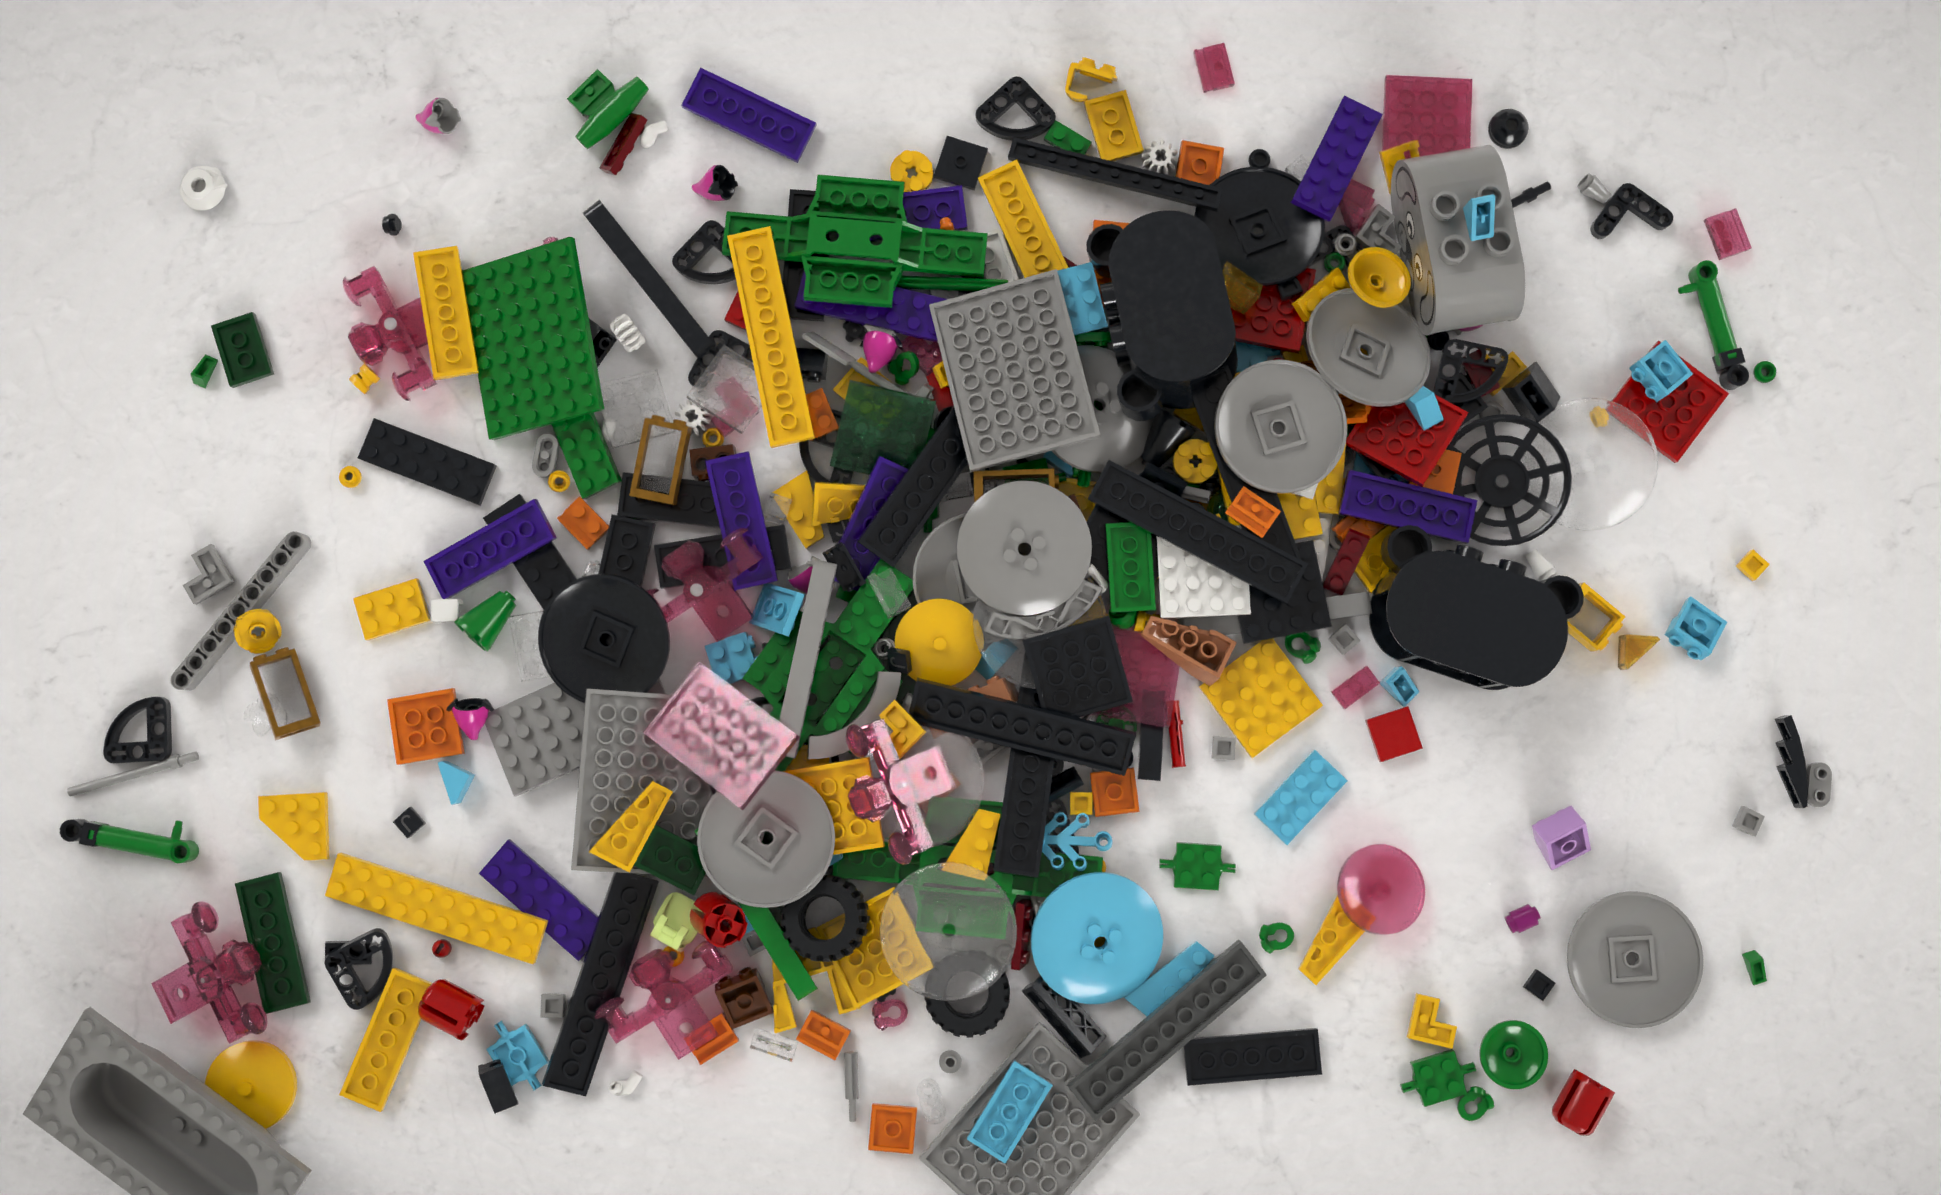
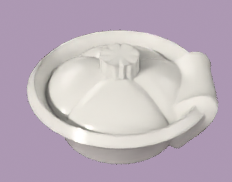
[180,166,227,210]

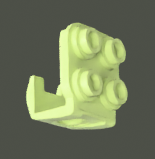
[650,892,705,952]

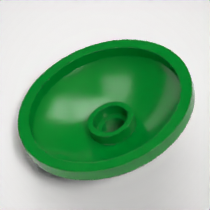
[1479,1020,1548,1089]

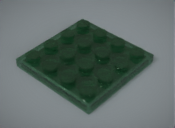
[830,380,936,475]

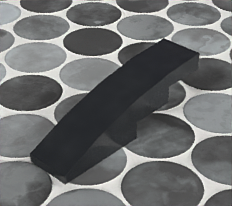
[1137,691,1165,781]
[1775,715,1808,808]

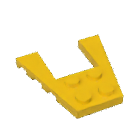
[772,927,861,1033]

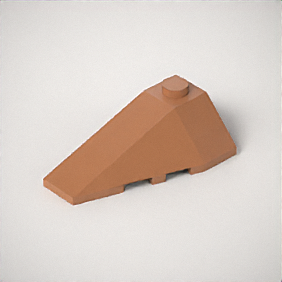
[1141,616,1237,686]

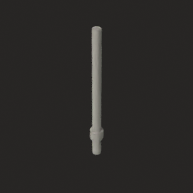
[67,752,199,796]

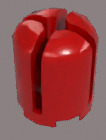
[690,892,748,948]
[418,979,484,1041]
[1552,1069,1615,1136]

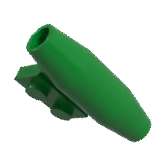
[567,69,649,149]

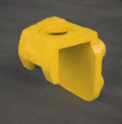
[1065,57,1118,102]

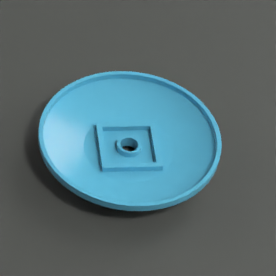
[1031,872,1163,1004]

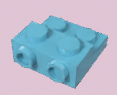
[1629,340,1693,402]
[1664,597,1727,660]
[705,632,758,688]

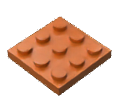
[387,688,465,765]

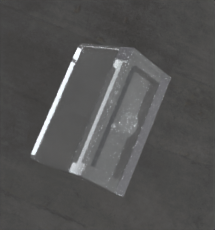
[867,568,911,619]

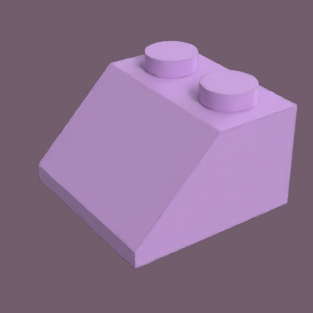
[1532,806,1591,870]

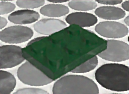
[211,312,274,388]
[634,825,706,895]

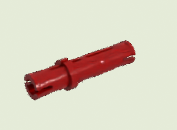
[1165,700,1186,768]

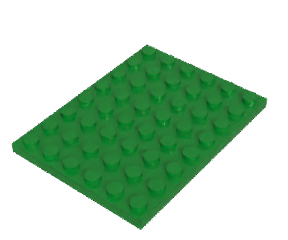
[462,237,605,440]

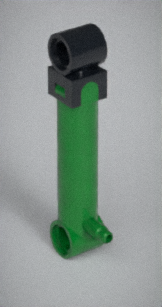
[1678,260,1749,390]
[60,819,199,863]

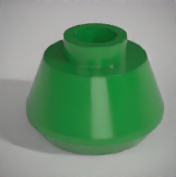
[1108,609,1137,629]

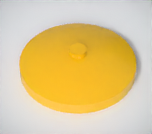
[895,598,984,686]
[205,1040,297,1129]

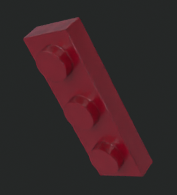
[599,113,647,175]
[1323,528,1370,595]
[1011,899,1033,970]

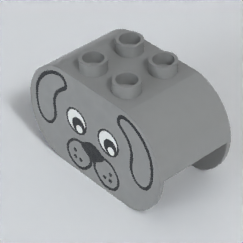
[1391,145,1525,335]

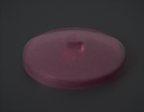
[1337,844,1425,935]

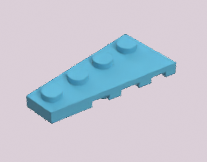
[1124,941,1214,1016]

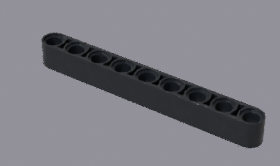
[583,200,716,359]

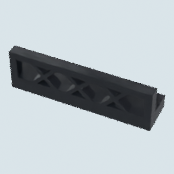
[1022,975,1107,1058]

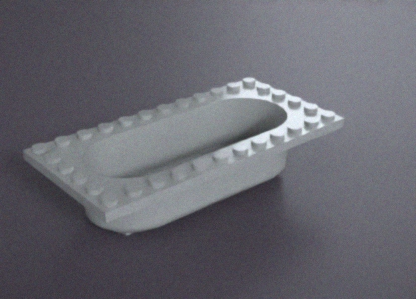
[23,1006,312,1195]

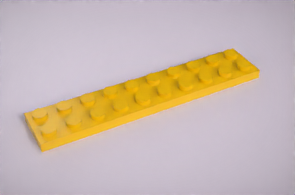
[727,226,815,448]
[325,853,548,964]

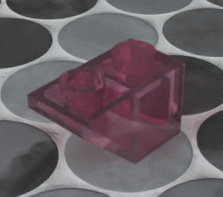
[1339,179,1375,233]

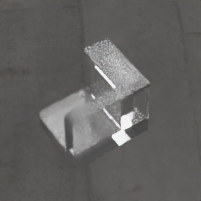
[763,492,792,525]

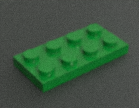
[551,413,622,499]
[1105,522,1156,613]

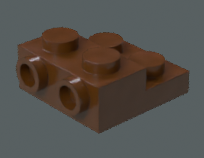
[715,967,774,1030]

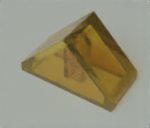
[1618,635,1660,670]

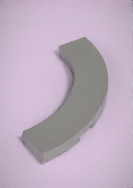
[983,580,1103,639]
[807,671,901,759]

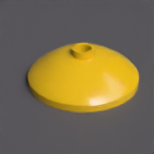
[1348,247,1411,308]

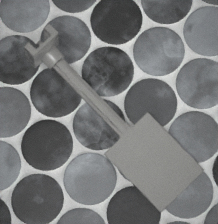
[801,332,934,427]

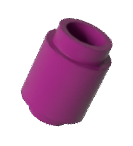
[1504,904,1541,933]

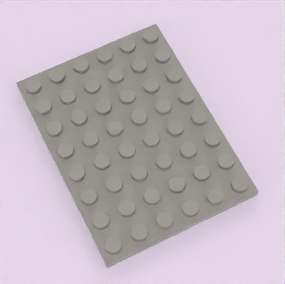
[929,269,1101,472]
[571,689,722,877]
[919,1022,1140,1195]

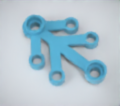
[1042,812,1113,871]

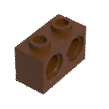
[689,444,736,481]

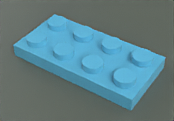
[1254,750,1348,845]
[967,1060,1053,1163]

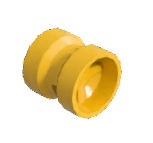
[349,363,381,394]
[1134,611,1161,632]

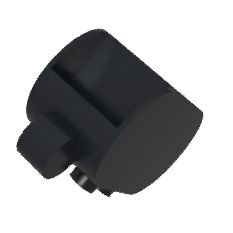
[1086,211,1238,421]
[1369,525,1584,690]

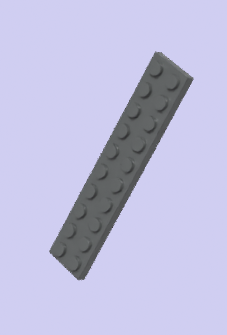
[1067,940,1267,1121]

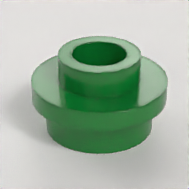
[1324,252,1346,272]
[1753,361,1776,383]

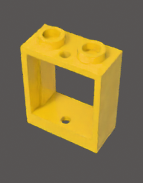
[1567,583,1625,652]

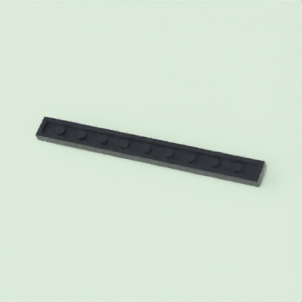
[1008,137,1223,212]

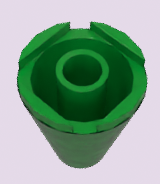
[454,591,516,652]

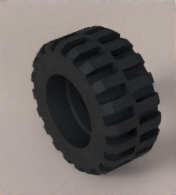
[780,874,870,962]
[924,948,1010,1038]

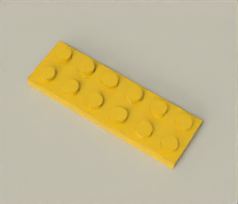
[978,159,1069,278]
[413,246,479,380]
[339,968,432,1112]

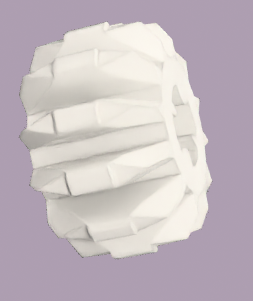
[1141,139,1179,175]
[610,314,645,353]
[674,399,712,436]

